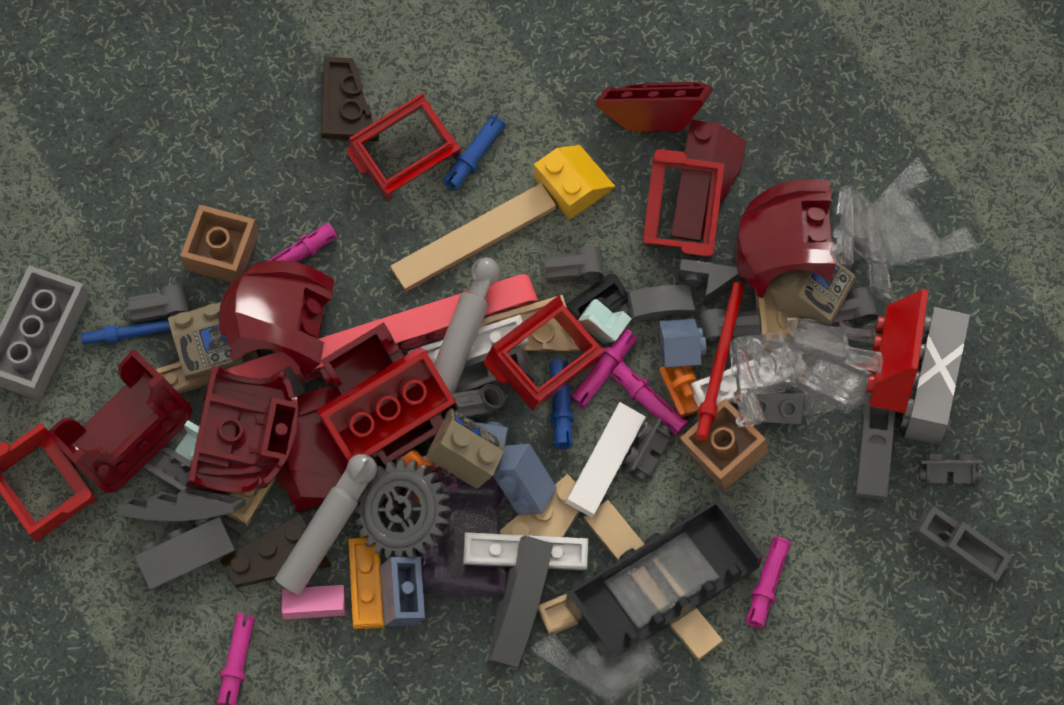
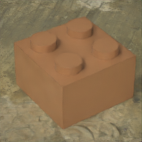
[180,204,259,283]
[680,399,769,492]

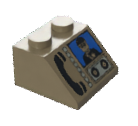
[771,261,856,324]
[168,302,244,380]
[426,408,504,489]

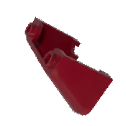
[319,322,443,465]
[46,350,192,493]

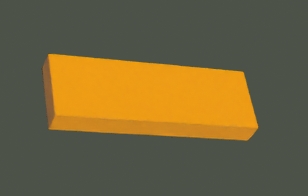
[349,537,384,630]

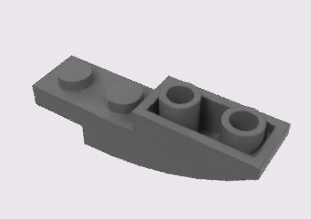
[855,382,895,500]

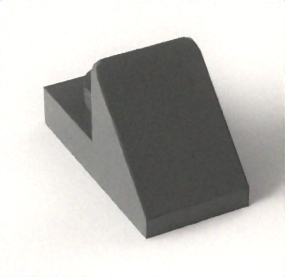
[679,259,739,306]

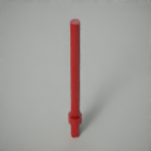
[695,282,745,441]

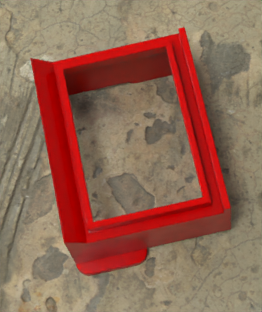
[347,93,462,202]
[642,149,725,256]
[484,295,605,411]
[0,423,98,543]

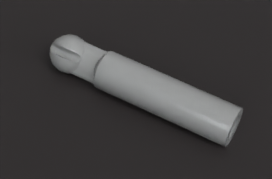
[434,257,500,394]
[275,454,377,595]

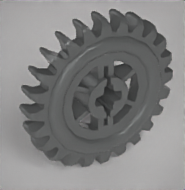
[353,459,452,559]

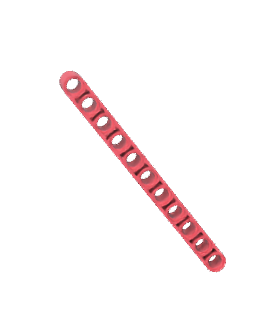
[224,274,539,383]

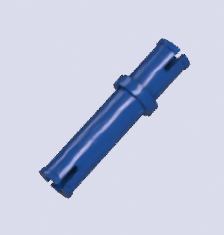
[442,115,506,191]
[549,359,574,449]

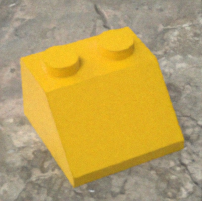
[534,145,615,220]

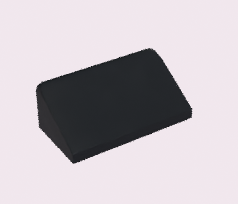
[566,274,628,330]

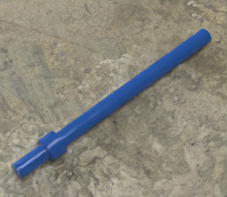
[81,320,171,345]

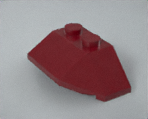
[596,82,713,134]

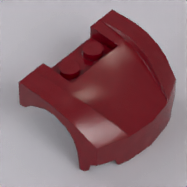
[734,179,837,298]
[219,260,334,376]
[185,366,298,493]
[276,386,385,513]

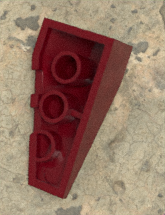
[671,119,746,242]

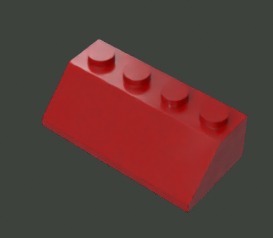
[866,289,929,413]
[315,347,456,462]

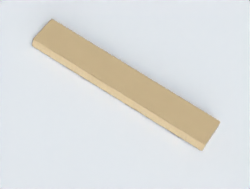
[390,183,556,293]
[584,500,723,661]

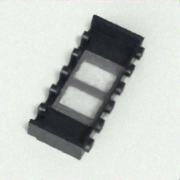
[565,499,763,663]

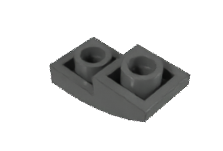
[627,285,695,321]

